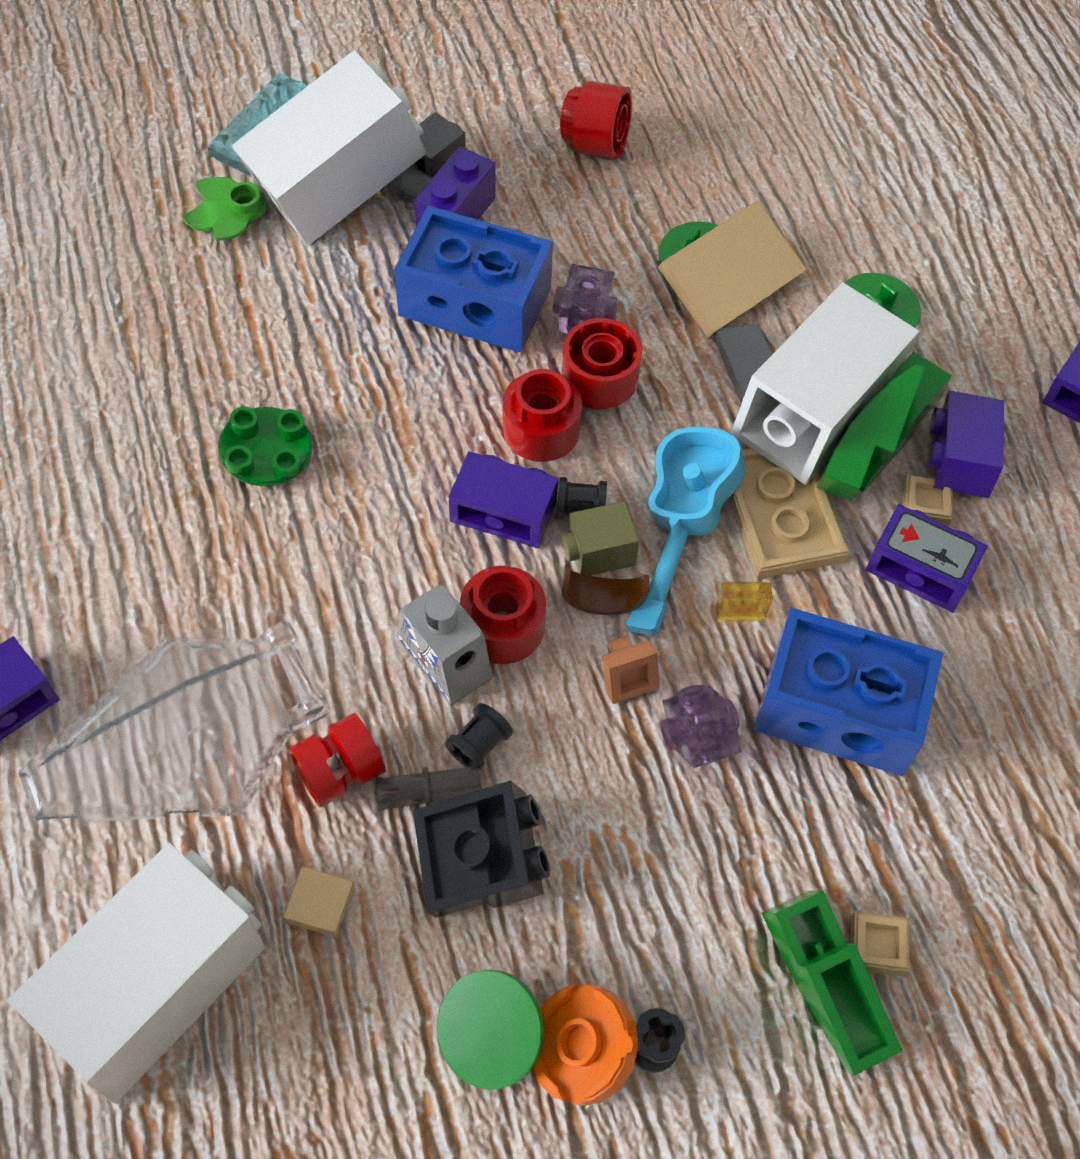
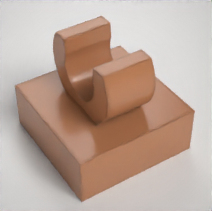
[602,636,659,704]

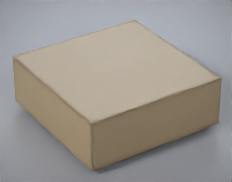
[902,474,953,527]
[283,866,355,938]
[850,911,909,977]

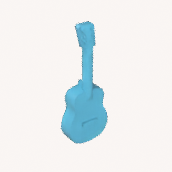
[625,426,746,636]

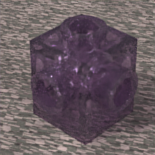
[553,264,619,334]
[660,685,742,768]

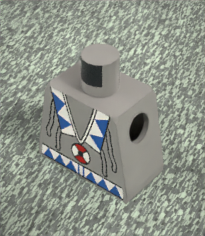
[397,584,492,706]

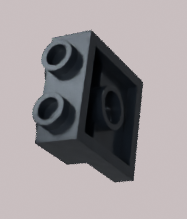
[413,780,550,918]

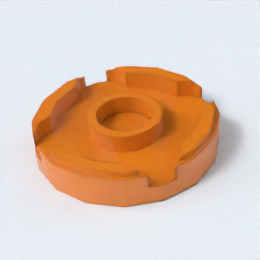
[532,984,638,1106]

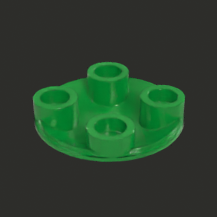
[218,406,312,486]

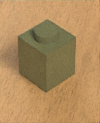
[562,501,639,576]

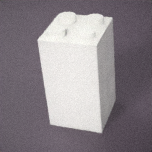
[231,50,427,246]
[730,282,920,485]
[7,842,266,1104]

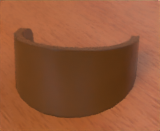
[562,564,649,615]

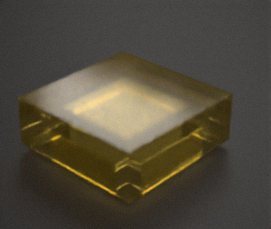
[715,582,773,622]

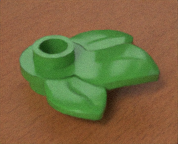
[183,177,267,241]

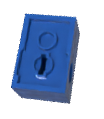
[394,205,553,353]
[753,607,943,776]

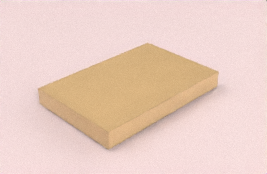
[658,200,807,338]
[729,448,850,580]

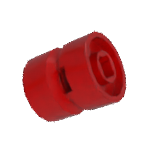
[288,712,386,808]

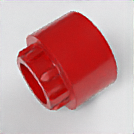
[560,80,632,159]
[562,318,642,410]
[503,369,582,462]
[460,566,546,664]

